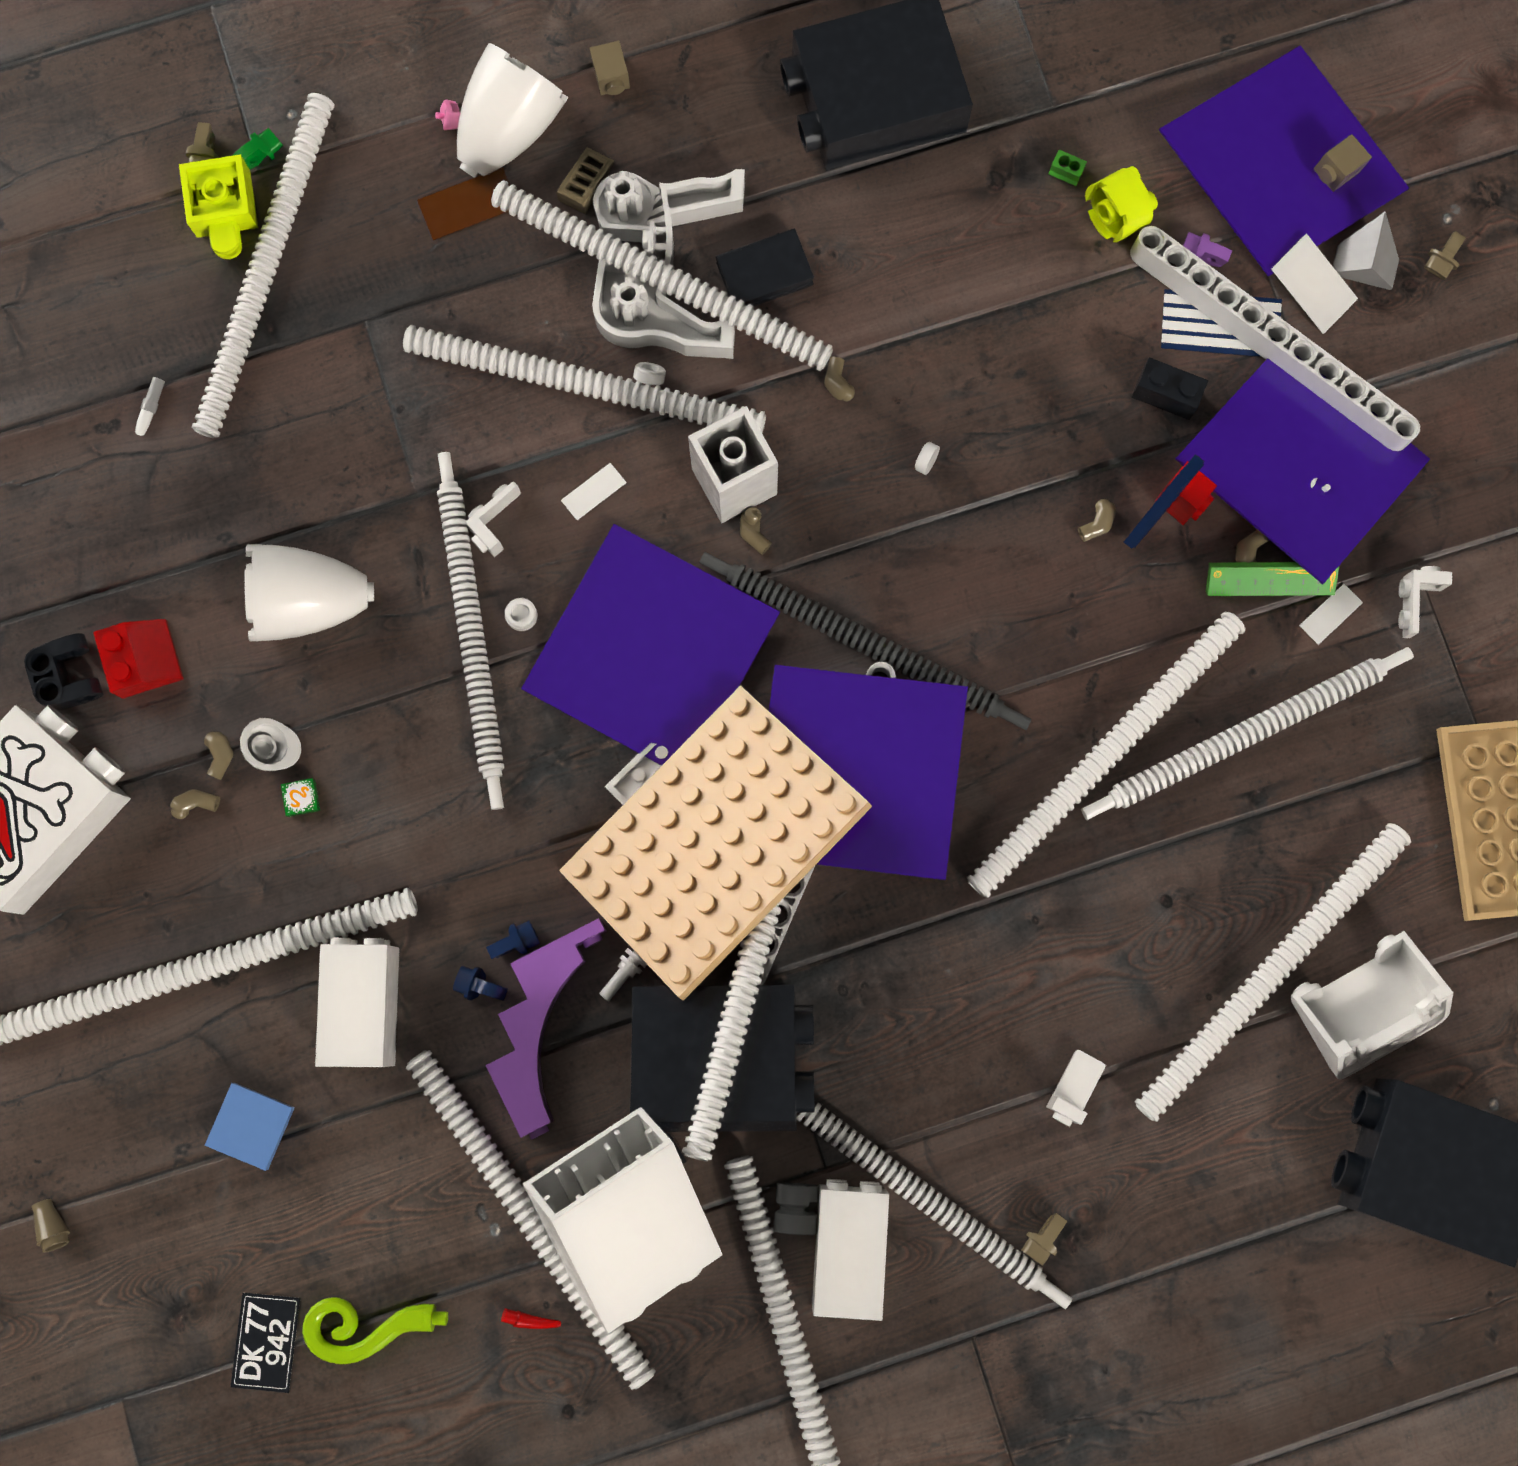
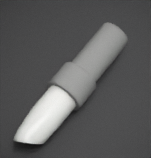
[135,377,165,436]

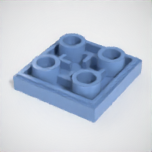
[205,1083,295,1171]

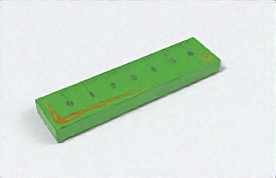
[1206,562,1339,596]

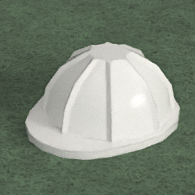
[240,718,301,771]

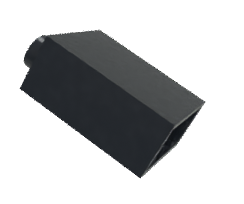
[780,0,973,171]
[630,985,815,1132]
[1331,1078,1518,1268]

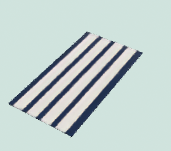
[1161,289,1282,357]

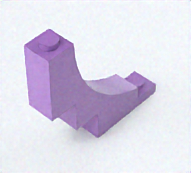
[486,918,607,1140]

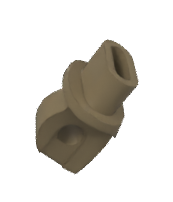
[185,122,219,163]
[1424,231,1466,280]
[1021,1213,1067,1266]

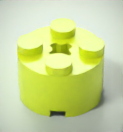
[1085,166,1158,243]

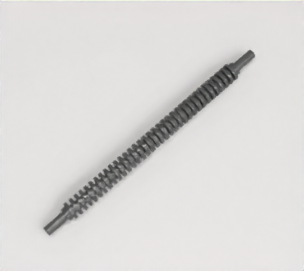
[699,552,1032,730]

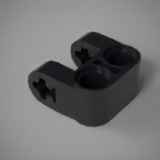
[24,633,104,711]

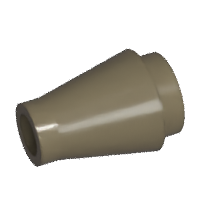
[31,1199,70,1253]

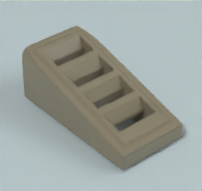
[556,147,614,214]

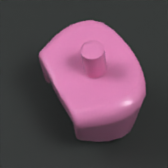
[435,100,460,131]

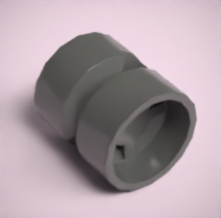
[774,1182,819,1235]

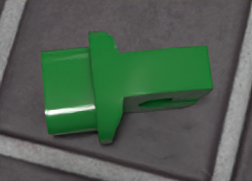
[232,128,283,169]

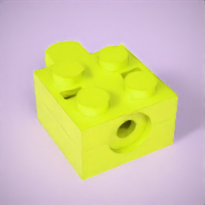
[179,154,258,259]

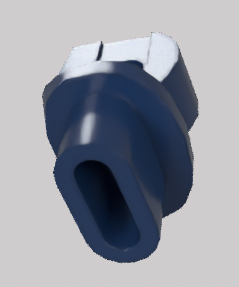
[486,920,540,959]
[453,966,508,1001]

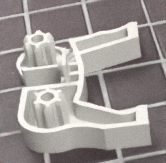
[592,169,745,359]

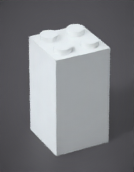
[688,406,778,523]
[315,938,399,1067]
[812,1179,889,1321]

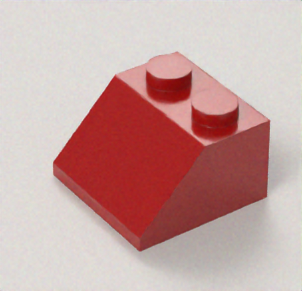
[93,619,184,699]

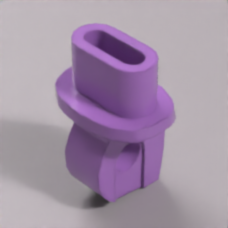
[1183,232,1232,267]

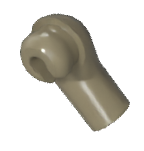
[824,356,855,402]
[1078,499,1117,542]
[740,507,772,555]
[1235,530,1269,562]
[204,732,233,780]
[170,789,220,819]

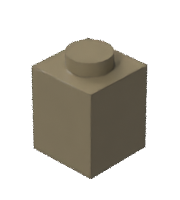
[590,40,630,95]
[1314,134,1372,192]

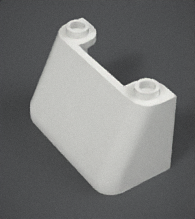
[1291,931,1453,1079]

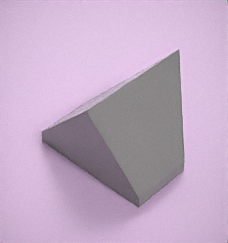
[1333,211,1399,290]

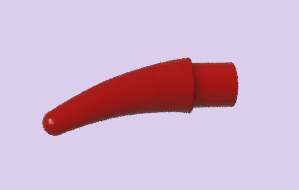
[501,1308,561,1329]

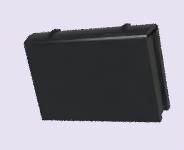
[715,228,814,307]

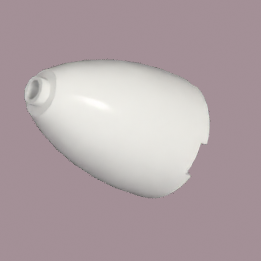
[457,43,568,178]
[245,544,374,641]

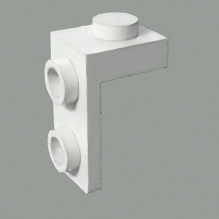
[465,481,521,557]
[1398,566,1452,638]
[1046,1050,1105,1127]

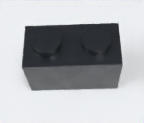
[1131,357,1209,420]

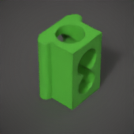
[1048,150,1087,186]

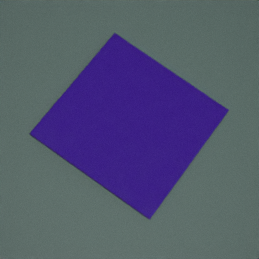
[1159,45,1409,277]
[1175,355,1430,585]
[521,524,780,766]
[769,665,968,880]

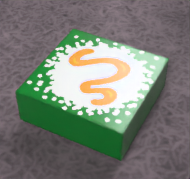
[281,778,320,817]

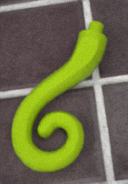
[302,1297,448,1364]

